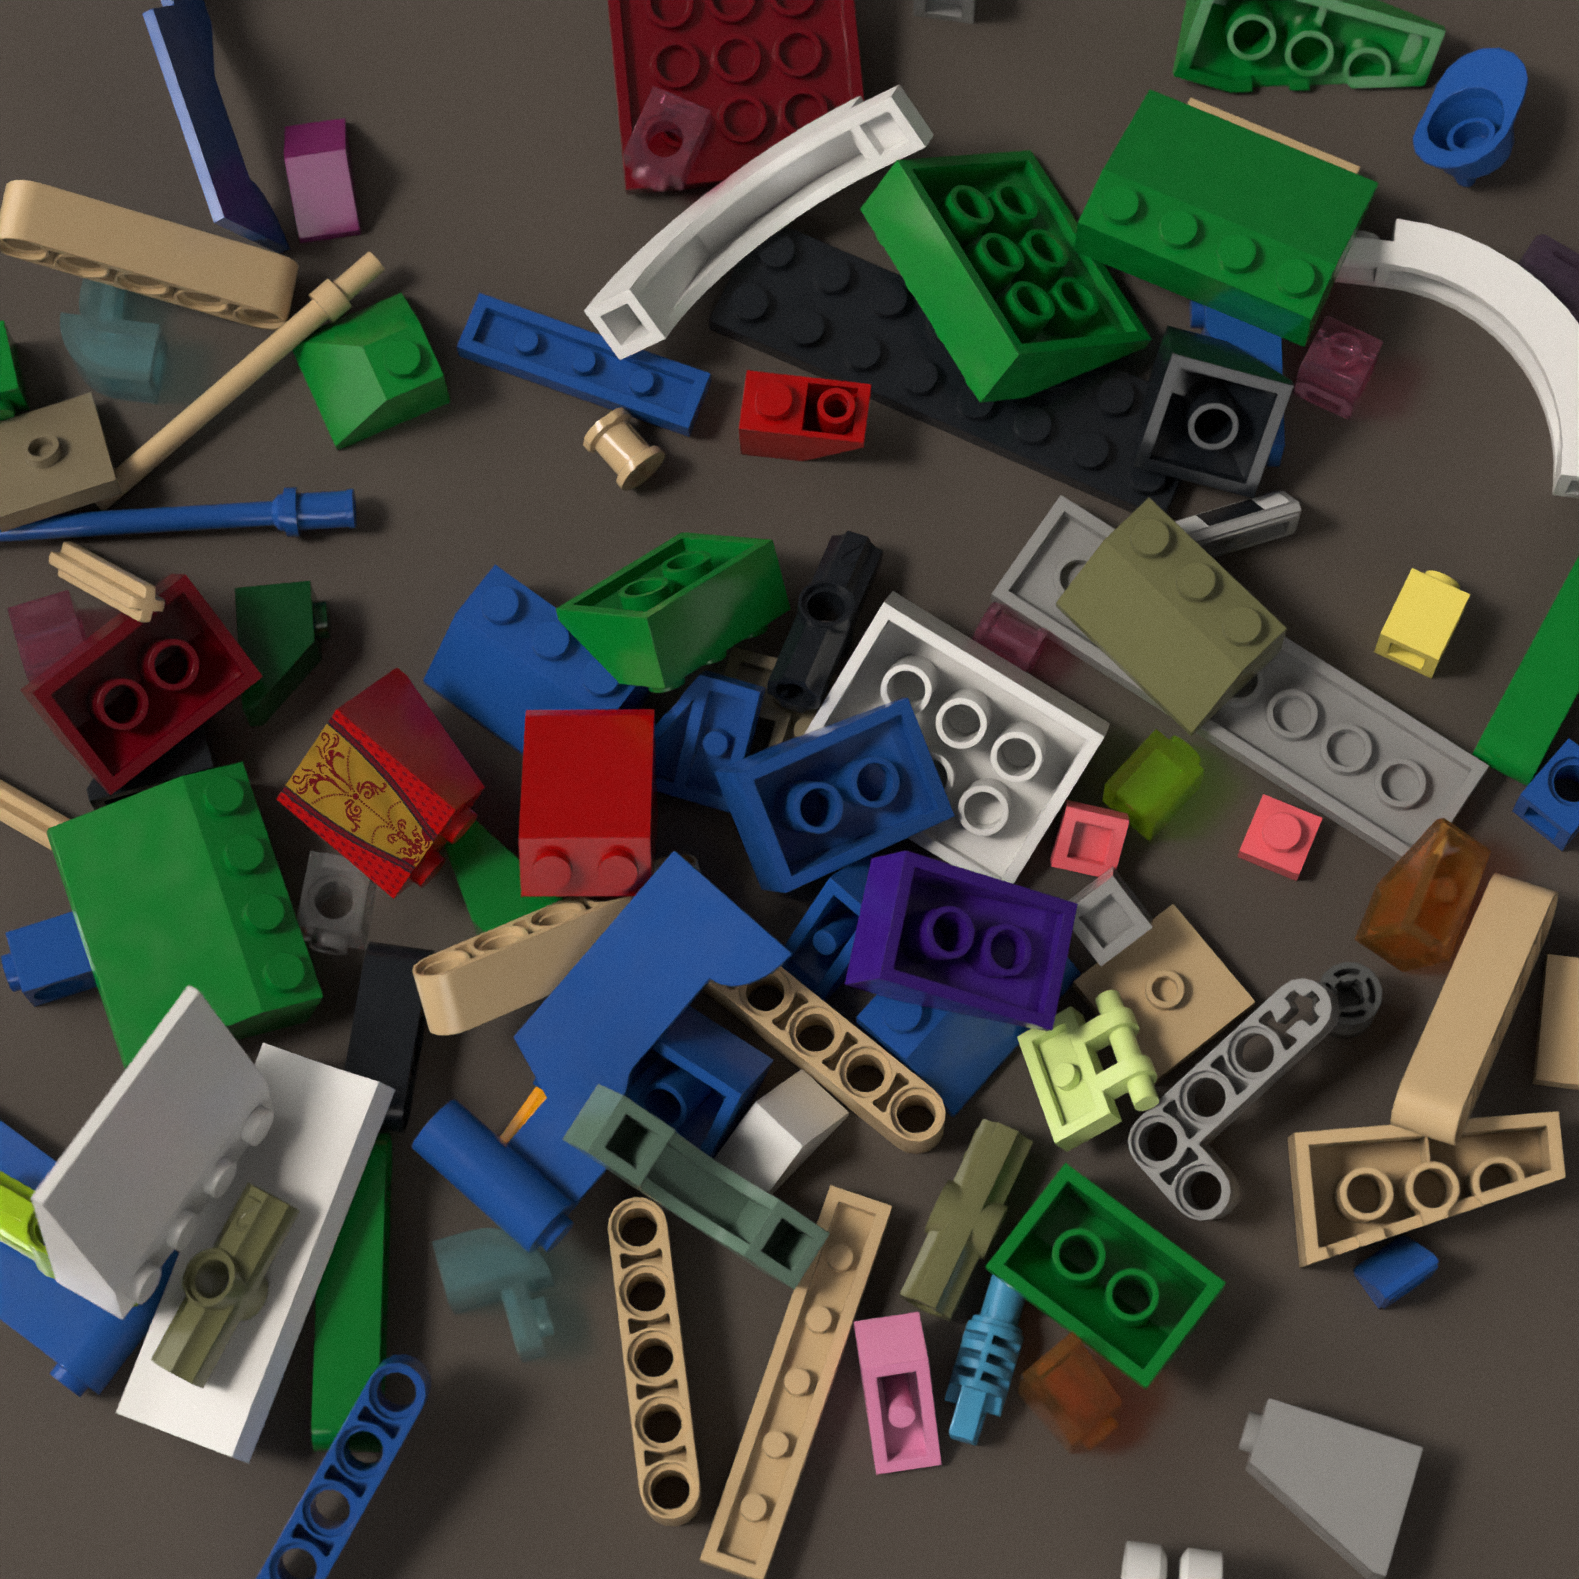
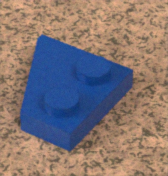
[655,670,766,813]

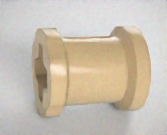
[583,407,665,491]

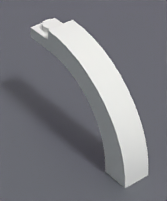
[584,84,934,360]
[1335,218,1579,499]

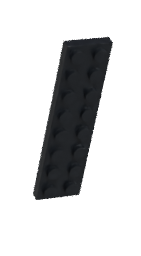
[709,216,1182,514]

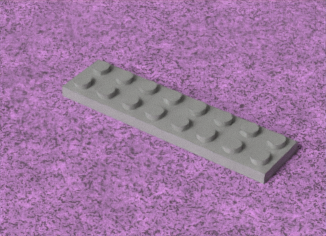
[991,495,1489,875]

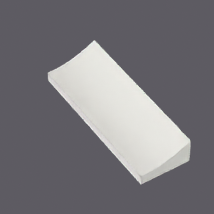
[116,1043,395,1463]

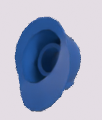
[1413,48,1529,188]

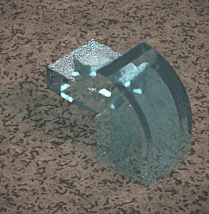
[60,278,168,404]
[432,1228,555,1363]

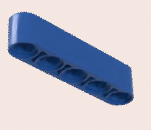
[256,1354,431,1579]

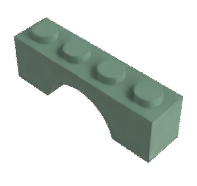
[562,1084,830,1290]

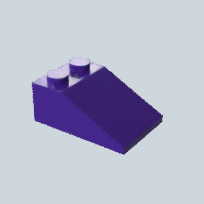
[845,851,1078,1031]

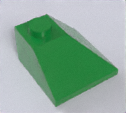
[292,292,451,451]

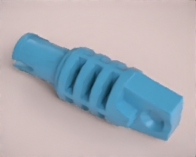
[944,1274,1025,1446]

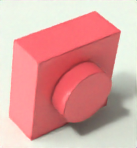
[1238,794,1323,881]
[1050,800,1130,877]

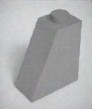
[1238,1398,1423,1579]

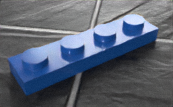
[456,293,712,437]

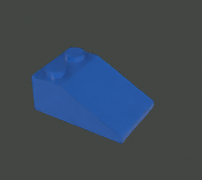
[715,697,955,893]

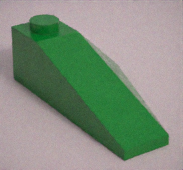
[1173,0,1446,93]

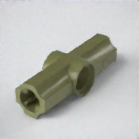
[899,1118,1033,1321]
[151,1182,300,1388]

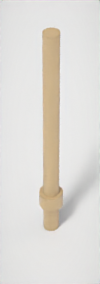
[95,251,385,511]

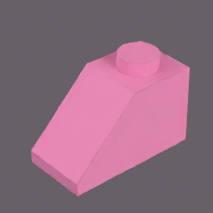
[854,1312,942,1475]

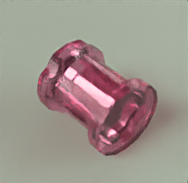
[972,601,1050,674]

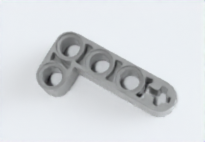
[1128,978,1340,1221]

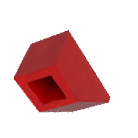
[739,370,872,461]

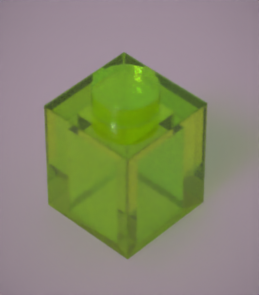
[1102,729,1205,842]

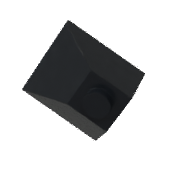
[1133,325,1294,498]

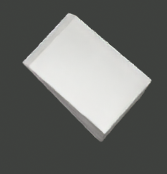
[714,1069,849,1195]

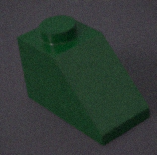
[234,581,331,727]

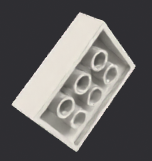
[805,591,1110,884]
[31,985,274,1320]

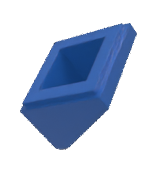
[1353,1236,1439,1310]

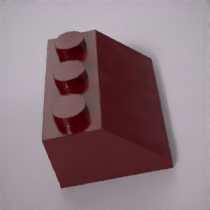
[20,573,263,795]

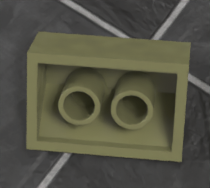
[1056,498,1287,736]

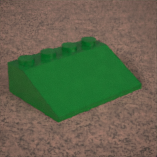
[1075,89,1379,347]
[860,150,1152,403]
[47,762,323,1069]

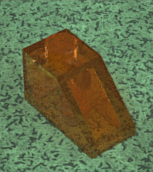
[1354,818,1492,972]
[1018,1331,1123,1454]

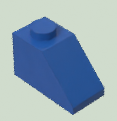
[781,855,874,1002]

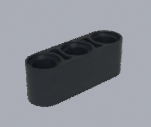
[344,941,435,1132]

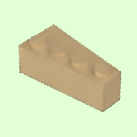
[1287,1111,1566,1268]

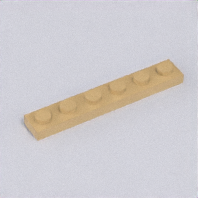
[700,1185,892,1579]

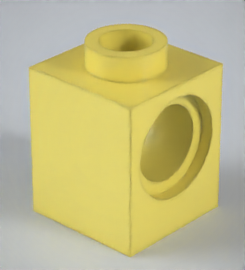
[1374,568,1470,679]

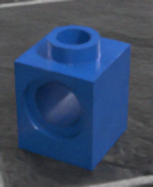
[1512,738,1579,851]
[1,912,97,1007]

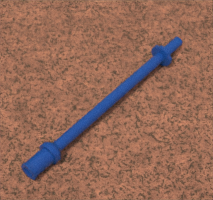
[0,487,357,542]

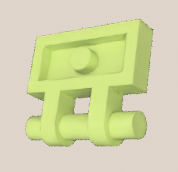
[1017,990,1159,1152]

